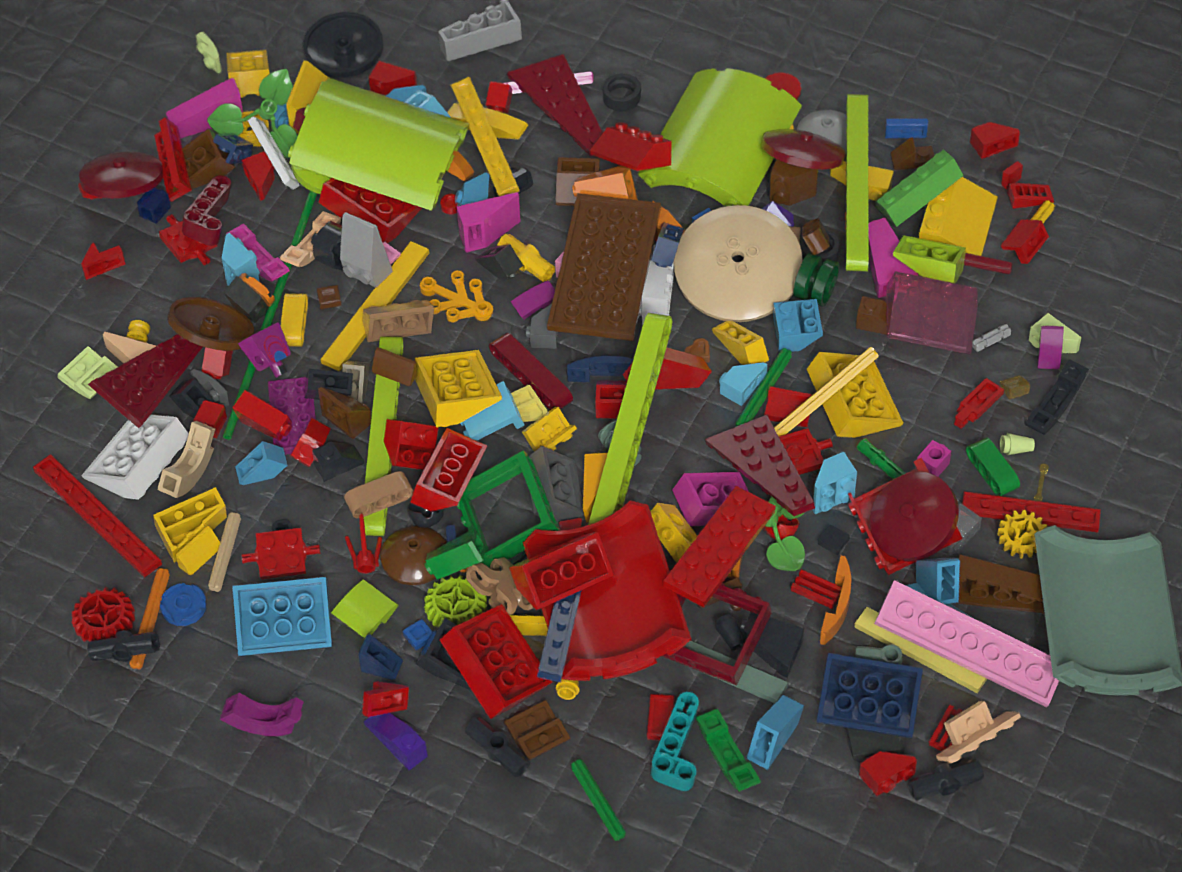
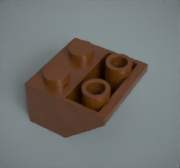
[556,157,600,206]

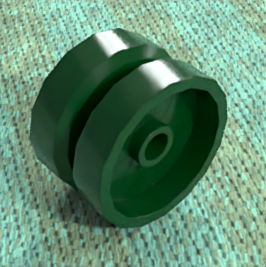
[793,252,840,307]

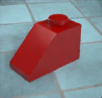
[369,61,417,96]
[970,122,1020,159]
[242,151,275,201]

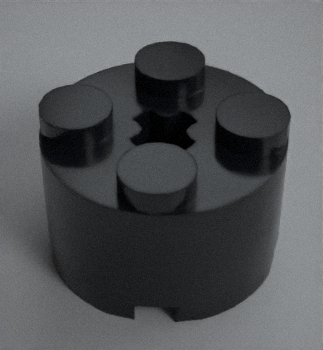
[311,221,343,270]

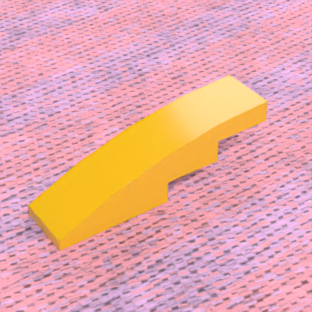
[447,103,528,139]

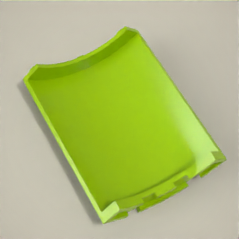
[638,68,802,207]
[288,78,469,211]

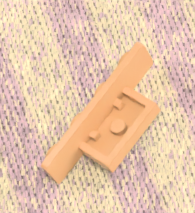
[936,701,1021,763]

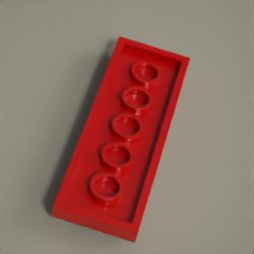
[663,486,776,608]

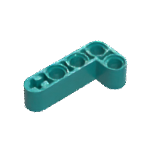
[650,692,699,791]

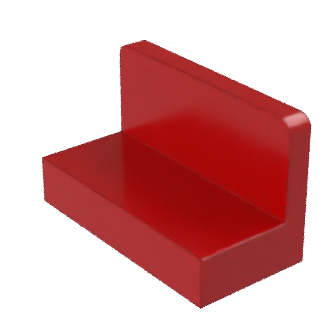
[1001,219,1049,264]
[764,387,812,428]

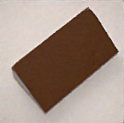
[372,347,417,386]

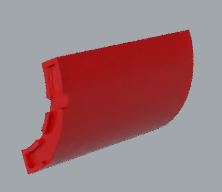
[523,501,691,681]

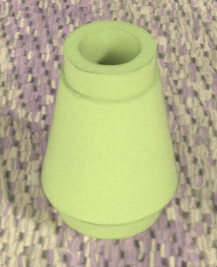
[1000,433,1035,455]

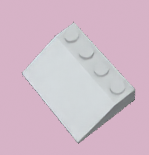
[81,415,189,500]

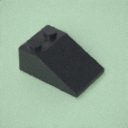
[415,618,471,690]

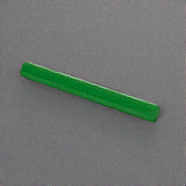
[735,348,792,427]

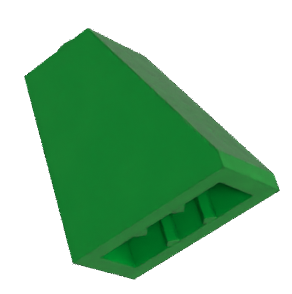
[425,528,486,580]

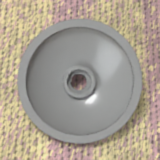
[797,110,846,154]

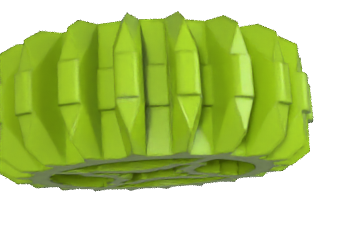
[424,575,487,628]

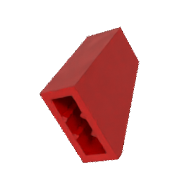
[233,390,292,441]

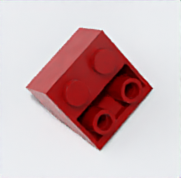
[595,380,627,419]
[384,419,438,470]

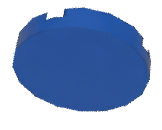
[160,583,207,626]

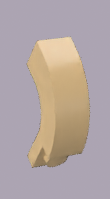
[157,421,215,498]

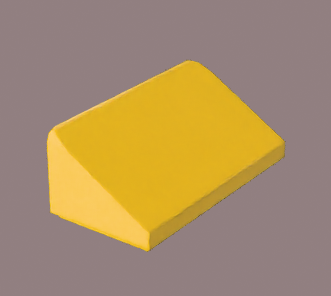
[176,526,220,575]

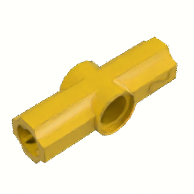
[497,234,555,282]

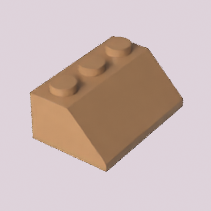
[362,300,434,342]

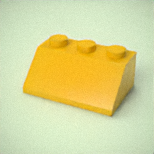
[286,61,329,134]

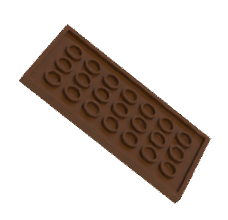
[547,193,661,341]

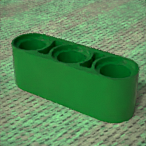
[966,437,1020,496]

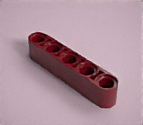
[489,332,573,410]

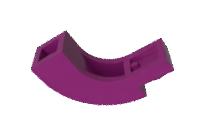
[220,693,304,736]

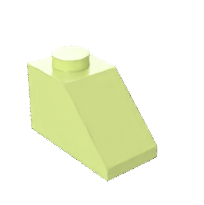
[1029,313,1081,353]

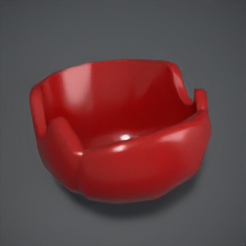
[763,514,800,540]

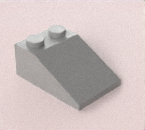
[340,212,393,288]

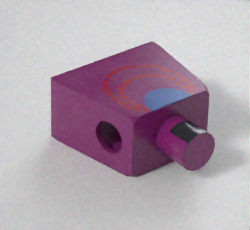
[238,322,291,378]

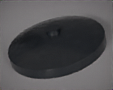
[303,12,384,78]

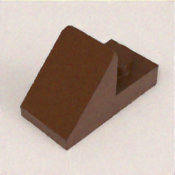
[891,137,934,170]

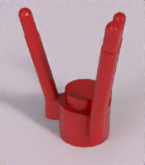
[345,513,382,574]

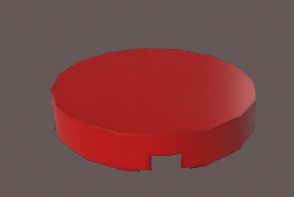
[765,72,801,100]

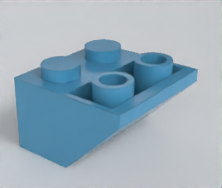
[773,299,823,352]

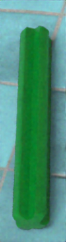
[571,759,626,841]

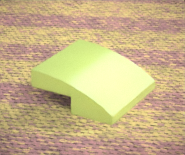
[58,347,118,399]

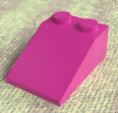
[672,472,749,526]

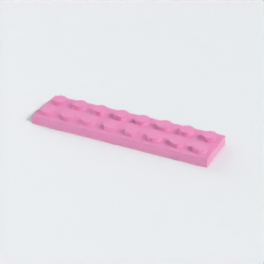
[874,580,1059,707]

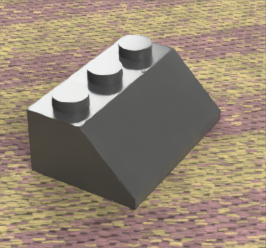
[529,446,584,520]

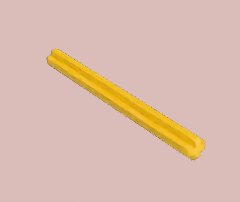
[774,347,879,437]

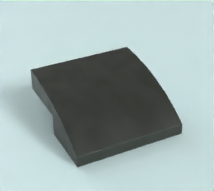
[845,727,901,759]

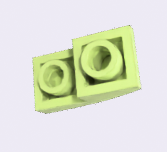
[196,32,222,73]

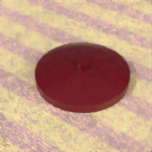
[762,129,845,169]
[79,152,163,198]
[870,472,959,561]

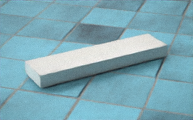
[248,117,299,189]

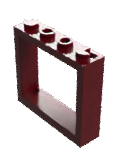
[662,583,772,686]

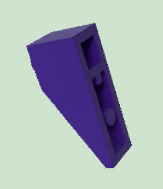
[364,713,427,771]

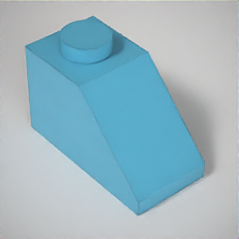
[719,362,767,406]

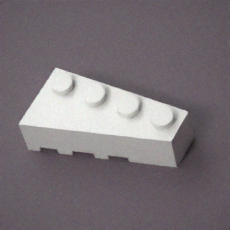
[639,245,674,324]

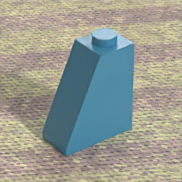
[916,557,960,604]
[747,695,804,770]

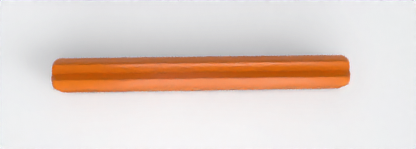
[129,568,170,669]

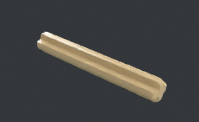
[208,512,241,592]

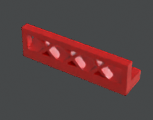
[154,117,192,202]

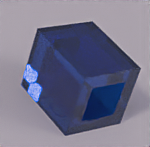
[137,188,171,224]

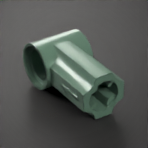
[855,645,902,665]

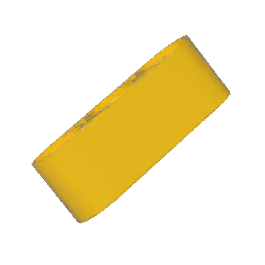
[281,293,308,347]

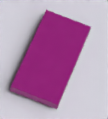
[268,377,316,455]

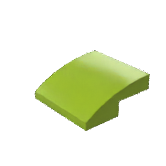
[331,579,399,638]

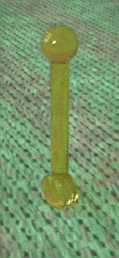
[1034,464,1049,502]

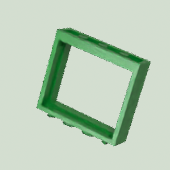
[457,450,560,568]

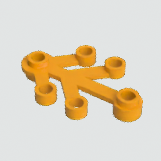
[420,270,493,322]

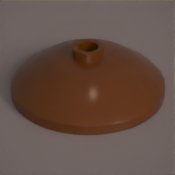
[380,526,446,585]

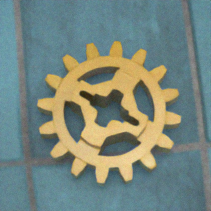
[997,510,1047,559]

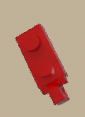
[954,378,1004,429]

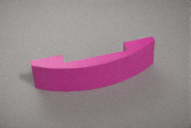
[226,224,290,282]

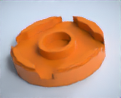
[239,273,275,307]

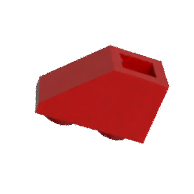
[859,751,917,796]

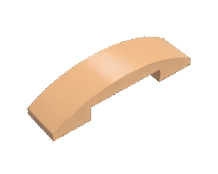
[280,211,341,267]

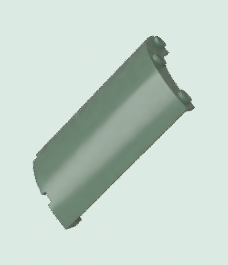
[1034,525,1182,695]

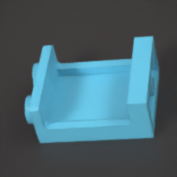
[460,381,525,442]

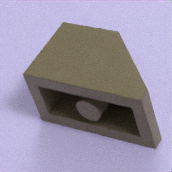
[342,361,369,404]

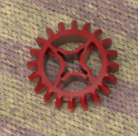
[72,586,135,642]

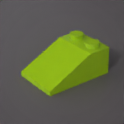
[893,235,966,288]

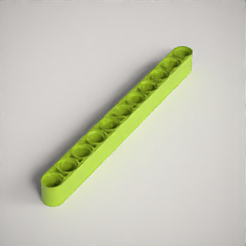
[846,94,868,271]
[588,313,672,525]
[364,336,403,536]

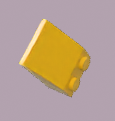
[226,50,269,97]

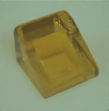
[1000,375,1030,400]

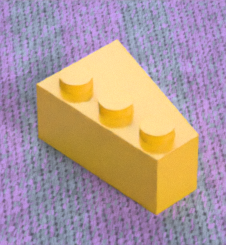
[153,487,227,563]

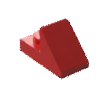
[81,242,126,280]
[290,418,331,467]
[362,682,409,717]

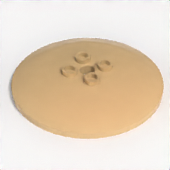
[674,205,803,322]

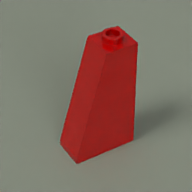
[623,347,712,390]

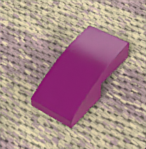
[511,280,555,320]
[1037,326,1064,369]

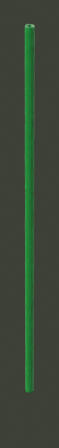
[223,191,318,440]

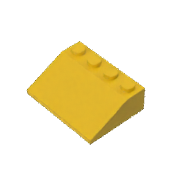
[919,177,997,256]
[415,350,502,427]
[807,352,903,438]

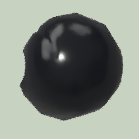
[407,503,444,528]

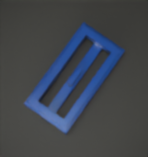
[885,119,928,138]

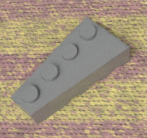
[438,0,522,61]

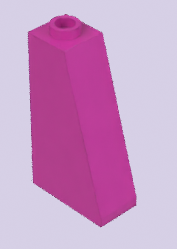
[166,78,243,138]
[868,218,918,298]

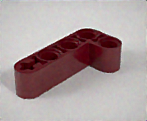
[182,175,231,246]

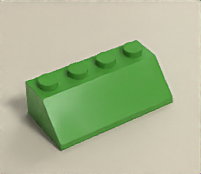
[875,149,964,227]

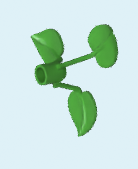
[207,69,298,158]
[765,496,805,571]

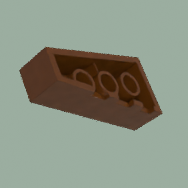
[956,555,1045,614]

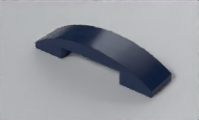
[567,356,634,382]

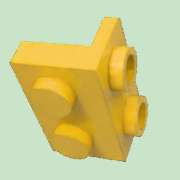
[522,407,577,452]

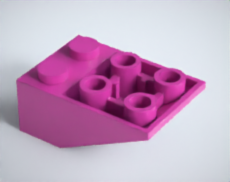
[457,192,520,253]

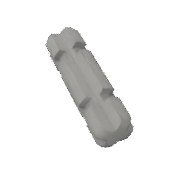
[971,324,1011,352]

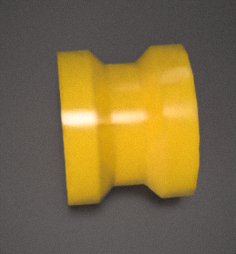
[126,320,150,343]

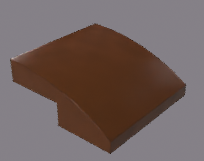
[504,700,570,760]

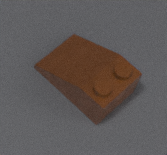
[169,128,235,192]

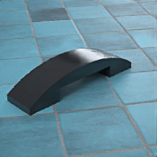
[1025,359,1089,435]

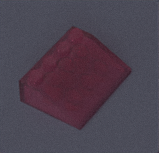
[886,271,978,354]

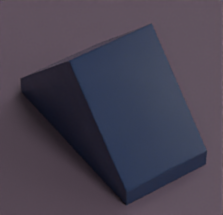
[358,634,403,680]

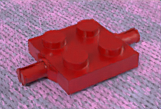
[159,214,217,265]
[779,428,833,475]
[242,528,320,579]

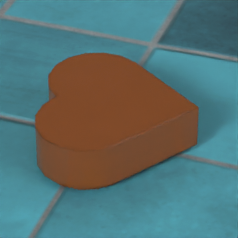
[684,338,710,363]

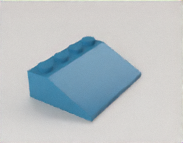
[233,577,332,656]

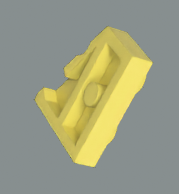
[511,384,548,422]

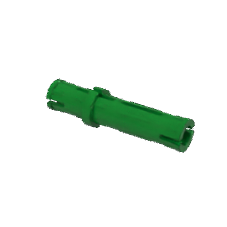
[857,438,906,480]

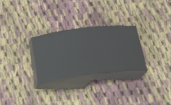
[190,369,229,407]

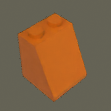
[572,166,638,200]

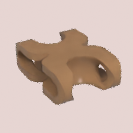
[466,557,535,615]

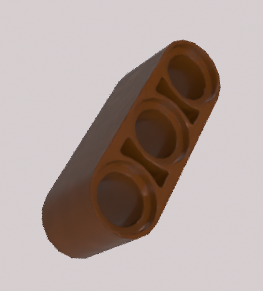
[802,218,830,255]

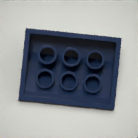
[817,653,923,738]

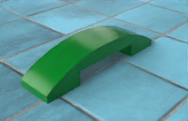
[696,709,760,792]

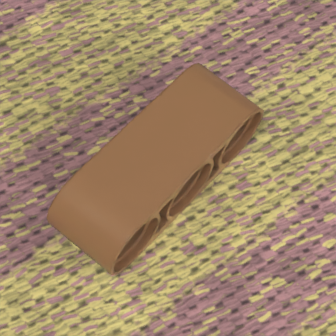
[344,471,414,518]

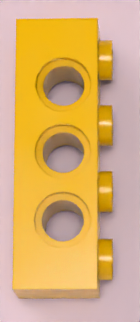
[650,503,697,563]

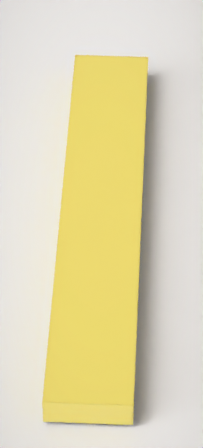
[855,607,987,694]

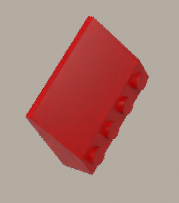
[319,178,422,244]
[440,604,553,719]

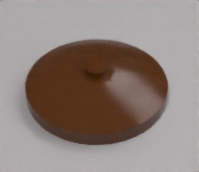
[167,297,254,351]

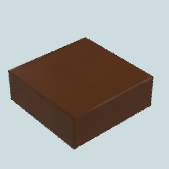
[317,285,342,309]

